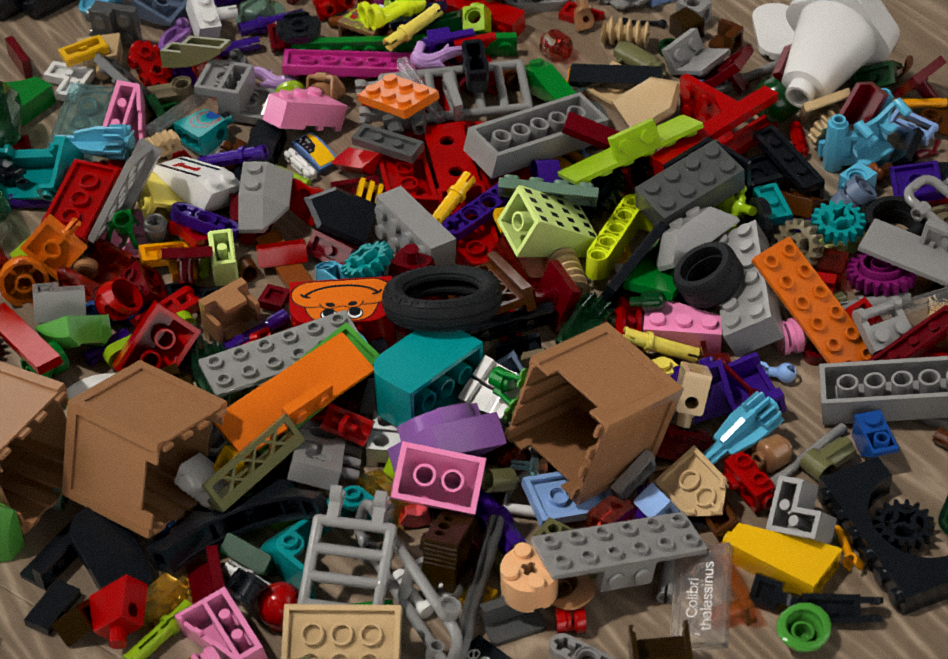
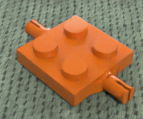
[20,213,88,281]

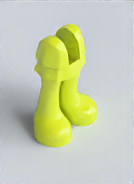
[357,0,427,30]

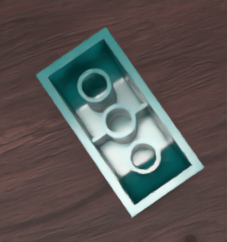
[374,330,483,427]

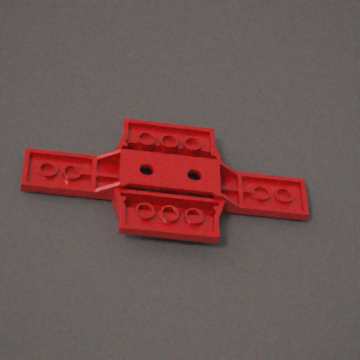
[378,79,531,267]

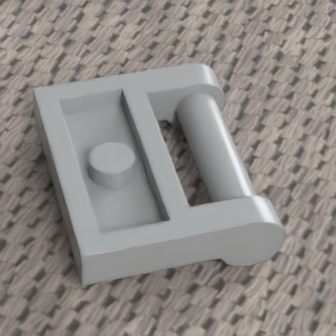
[852,295,912,355]

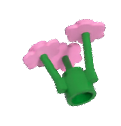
[94,209,150,259]

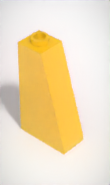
[721,523,842,595]

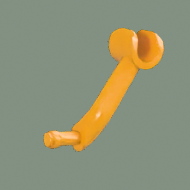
[834,525,864,572]

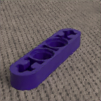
[442,183,510,242]

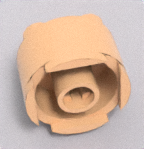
[500,542,558,613]

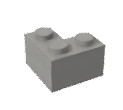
[32,282,86,325]
[766,475,837,545]

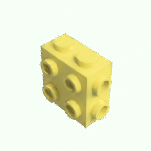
[137,172,186,224]

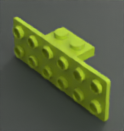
[557,115,704,186]

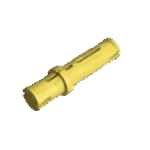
[382,3,443,51]
[622,326,700,364]

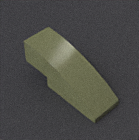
[160,35,231,68]

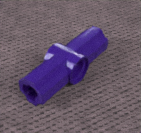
[475,487,527,556]

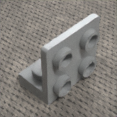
[661,28,731,77]

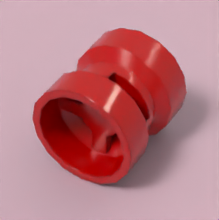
[554,607,587,634]

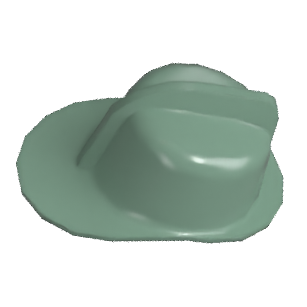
[235,0,285,25]

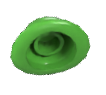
[776,603,832,653]

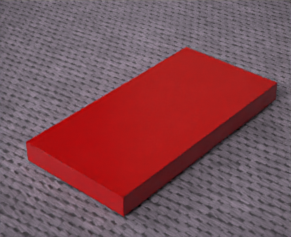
[40,159,121,244]

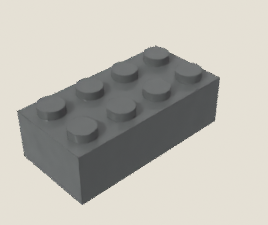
[634,140,745,233]

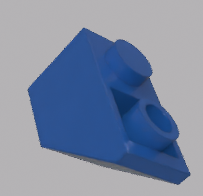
[852,410,899,457]

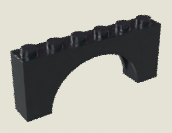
[817,457,948,616]

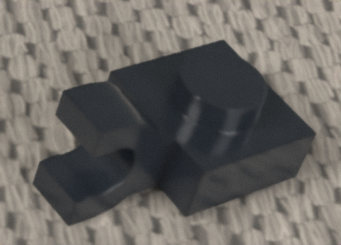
[747,573,801,610]

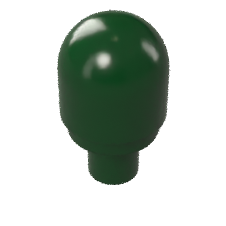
[629,290,666,312]

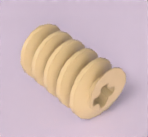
[601,16,650,50]
[547,248,591,302]

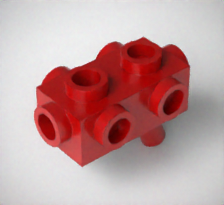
[127,40,173,87]
[723,451,775,514]

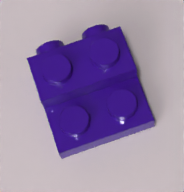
[422,27,475,66]
[668,356,735,424]

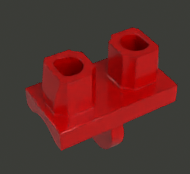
[312,0,355,21]
[320,403,376,447]

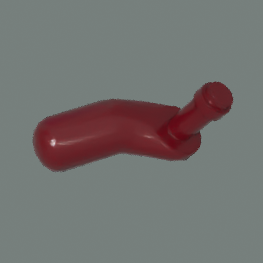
[913,139,941,161]

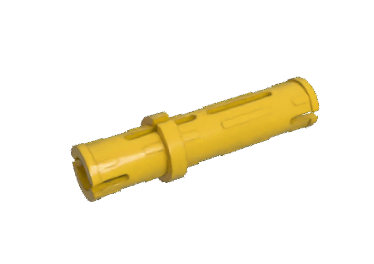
[432,172,476,225]

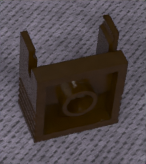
[420,509,475,594]
[628,620,693,659]

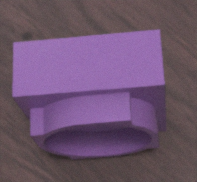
[387,403,507,473]

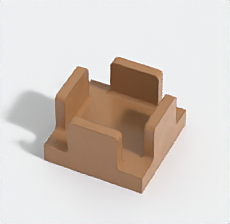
[198,277,262,343]

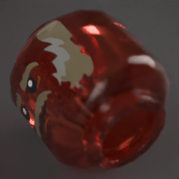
[539,29,573,62]

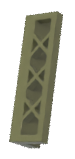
[201,414,305,512]

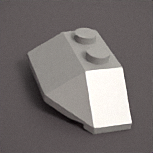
[238,161,293,233]
[653,206,740,272]

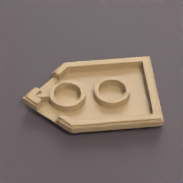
[611,77,680,128]
[653,445,727,517]

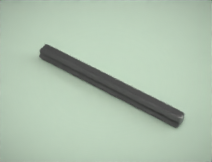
[458,514,504,659]

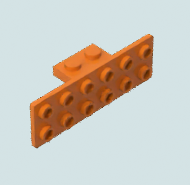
[752,237,877,363]
[212,332,374,458]

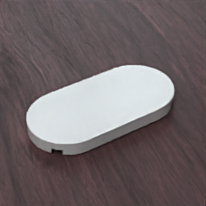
[752,3,795,60]

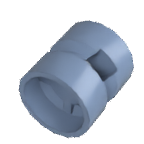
[830,174,877,213]

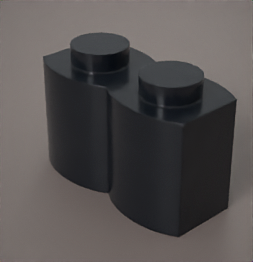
[462,39,489,93]

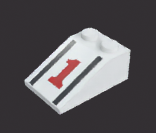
[153,156,240,212]

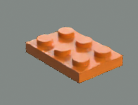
[357,74,440,119]

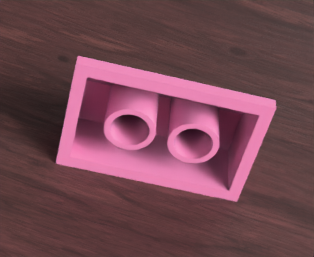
[390,441,486,516]

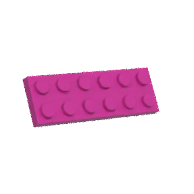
[282,49,420,79]

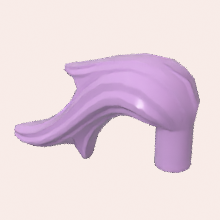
[410,41,462,69]
[254,66,300,89]

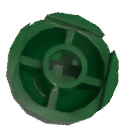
[755,76,799,123]

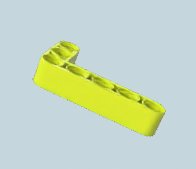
[585,194,655,280]

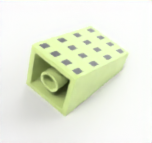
[497,185,597,258]

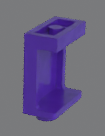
[725,352,787,416]

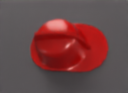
[289,178,324,226]

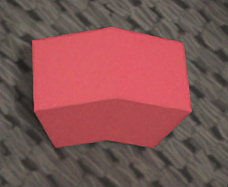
[397,502,431,528]

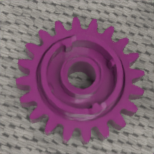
[846,254,917,297]

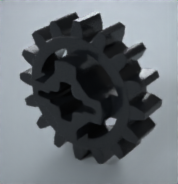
[873,499,935,554]

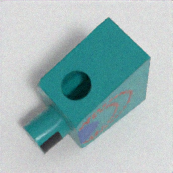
[173,109,233,156]

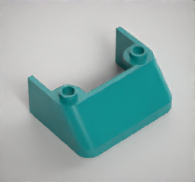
[261,485,393,599]

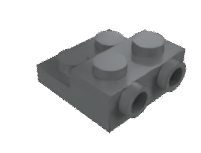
[86,0,143,46]

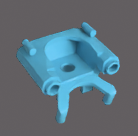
[817,88,912,173]

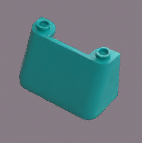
[0,136,84,201]

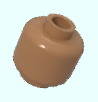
[751,433,792,473]

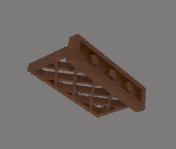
[453,251,537,316]

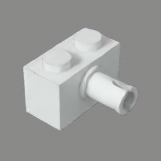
[186,0,238,38]

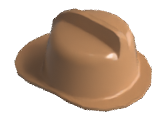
[550,574,596,610]

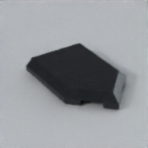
[303,187,376,248]

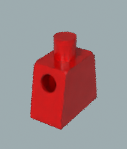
[89,574,148,649]

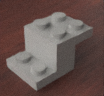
[194,58,276,125]

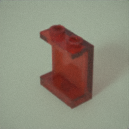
[56,238,135,303]

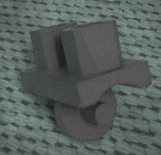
[382,109,428,136]

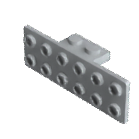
[858,218,948,287]
[198,310,361,398]
[531,512,708,592]

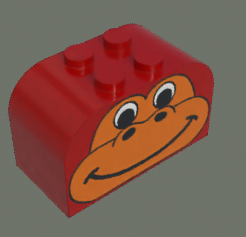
[290,276,396,347]

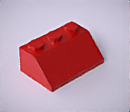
[112,300,201,372]

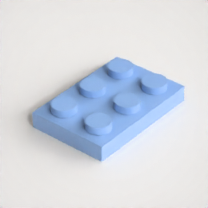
[521,471,619,527]

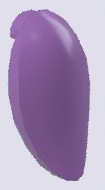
[158,17,192,48]

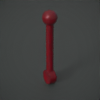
[718,357,759,397]

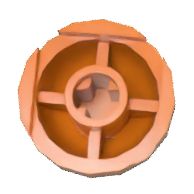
[0,255,49,307]

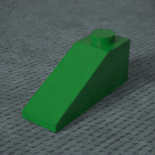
[525,58,576,102]

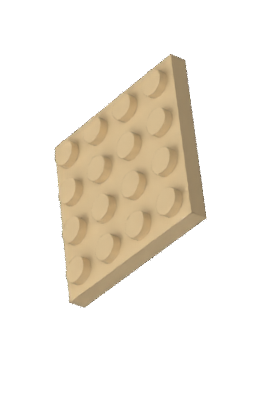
[281,604,402,659]

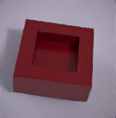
[257,284,290,312]

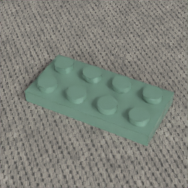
[498,174,599,207]

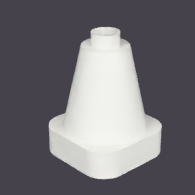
[782,0,900,108]

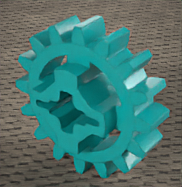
[811,200,866,245]
[341,241,394,279]

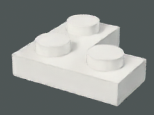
[43,61,96,103]

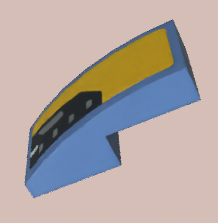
[291,132,336,175]

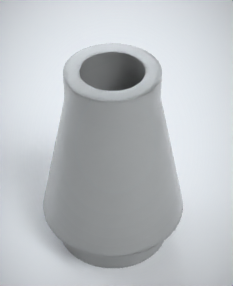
[143,213,167,243]

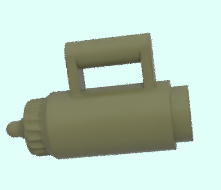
[613,41,667,77]

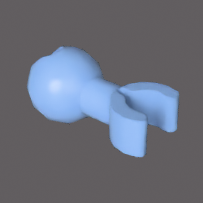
[760,361,797,383]

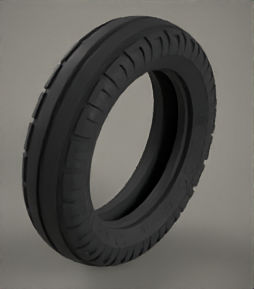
[382,264,503,332]

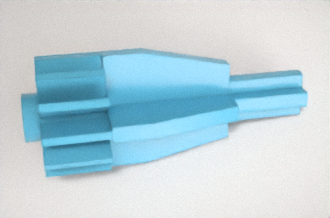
[54,124,136,160]
[702,391,784,465]

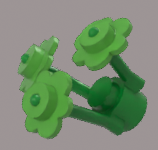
[488,366,528,422]

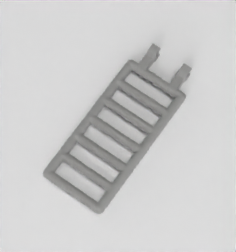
[355,59,533,126]
[297,485,397,605]

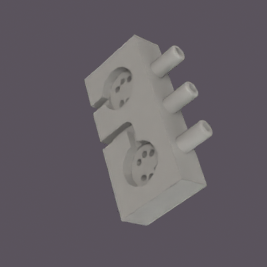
[287,419,363,490]

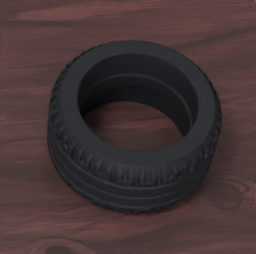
[863,196,927,236]
[673,242,744,308]

